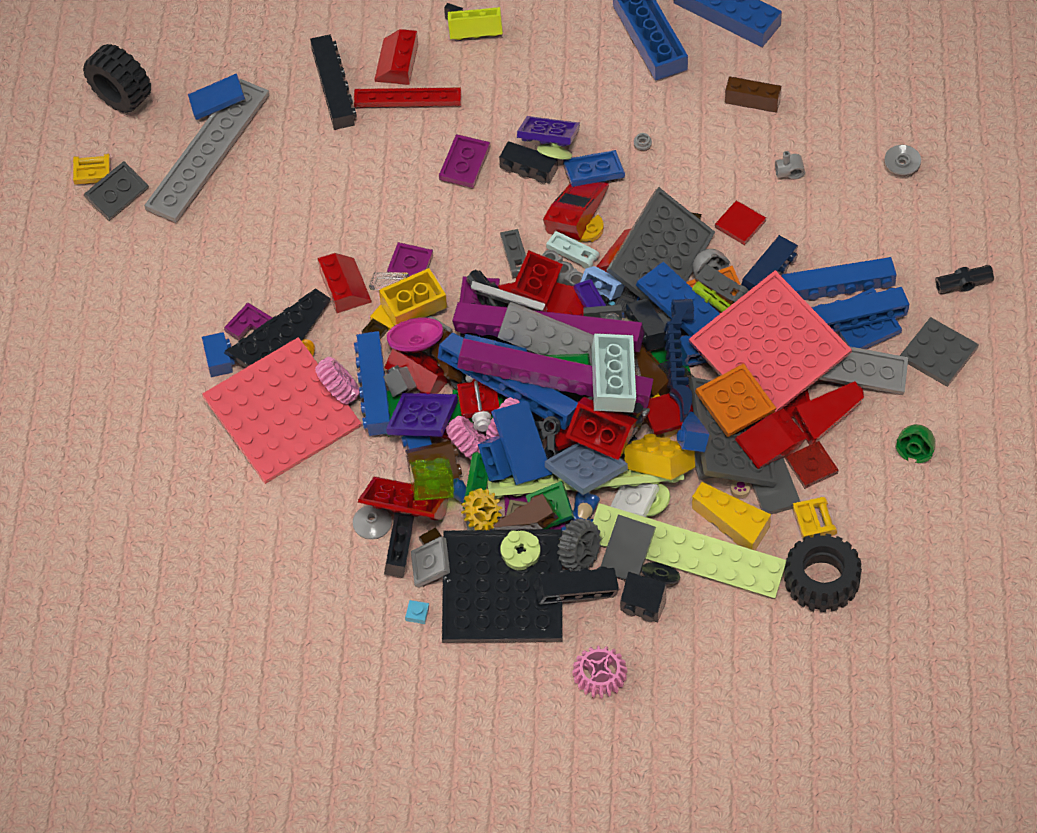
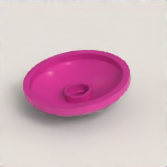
[387,318,443,353]

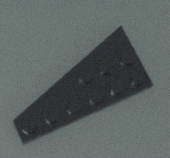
[224,288,331,368]

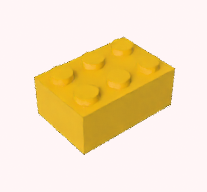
[379,268,447,326]
[624,434,695,480]

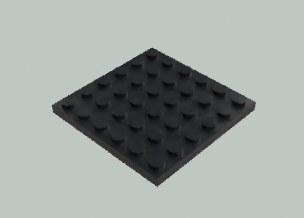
[442,529,563,643]

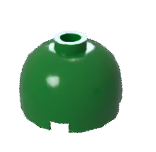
[896,424,936,463]

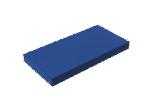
[491,401,552,485]

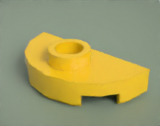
[574,214,604,243]

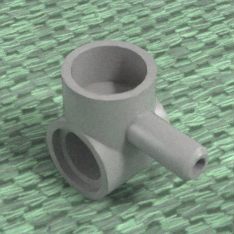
[775,151,805,179]

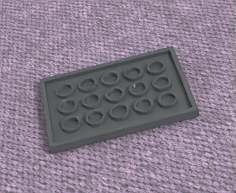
[606,187,715,313]
[689,377,777,487]

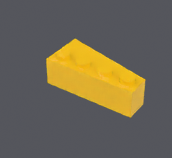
[692,482,771,550]

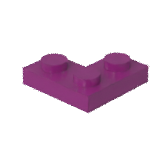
[224,302,272,340]

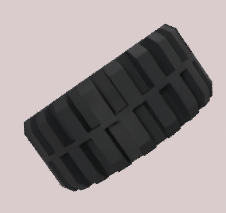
[83,44,151,113]
[784,533,862,612]

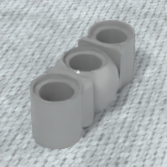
[542,250,583,286]

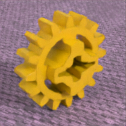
[461,488,502,530]

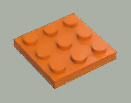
[695,363,776,437]

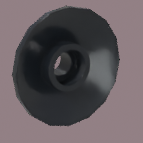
[641,562,680,584]

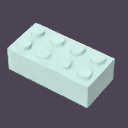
[592,334,636,412]

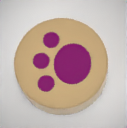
[731,480,750,499]

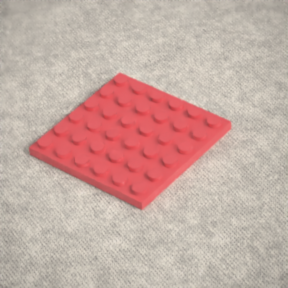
[689,270,852,420]
[202,337,362,484]

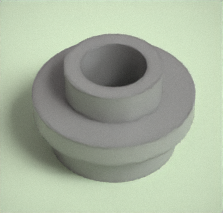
[634,133,652,150]

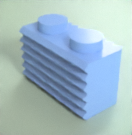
[580,266,625,300]

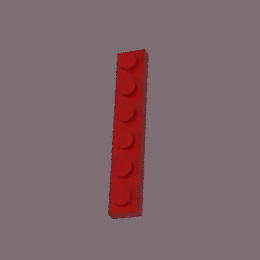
[354,87,461,107]

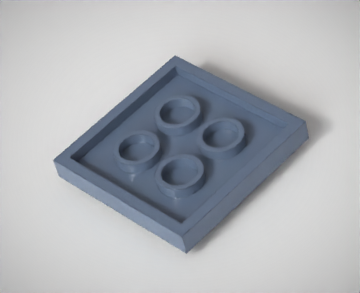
[545,443,628,495]

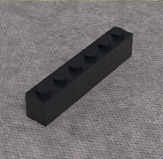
[310,34,357,130]

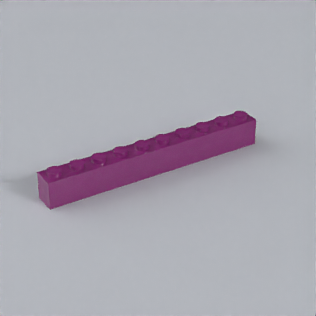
[452,302,644,352]
[457,339,653,408]

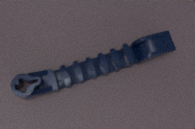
[664,299,694,422]

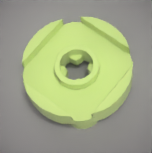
[501,531,540,570]

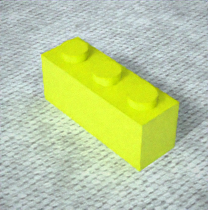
[448,7,503,40]

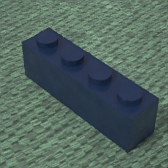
[741,235,798,291]

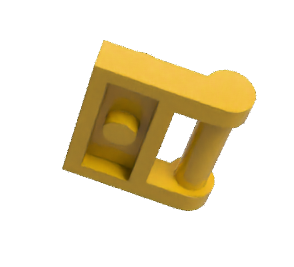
[73,154,111,185]
[792,497,837,538]

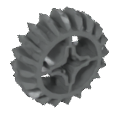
[557,519,602,571]

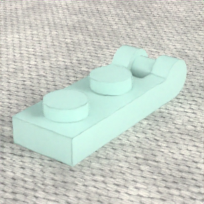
[546,231,600,269]

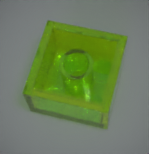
[410,458,454,500]

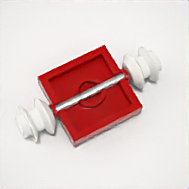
[457,374,499,432]

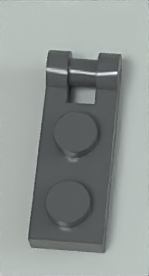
[500,229,526,277]
[695,264,749,304]

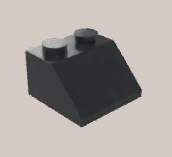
[620,572,666,623]

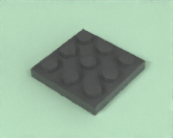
[900,317,979,387]

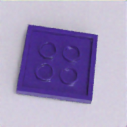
[517,116,580,146]
[386,393,458,437]

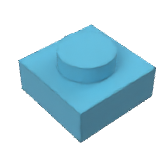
[405,600,429,624]

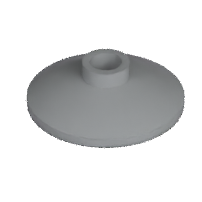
[884,145,921,175]
[353,505,392,540]

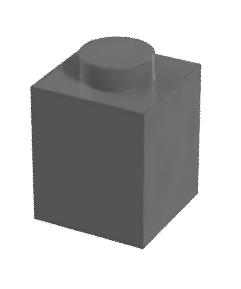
[383,365,417,397]

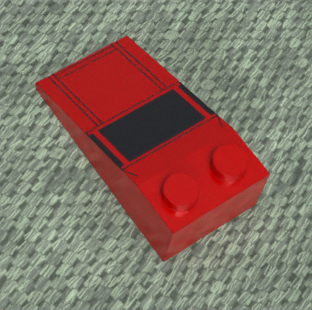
[543,182,609,240]

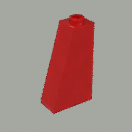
[792,381,864,446]

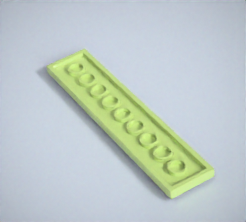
[487,470,684,498]
[593,503,786,599]

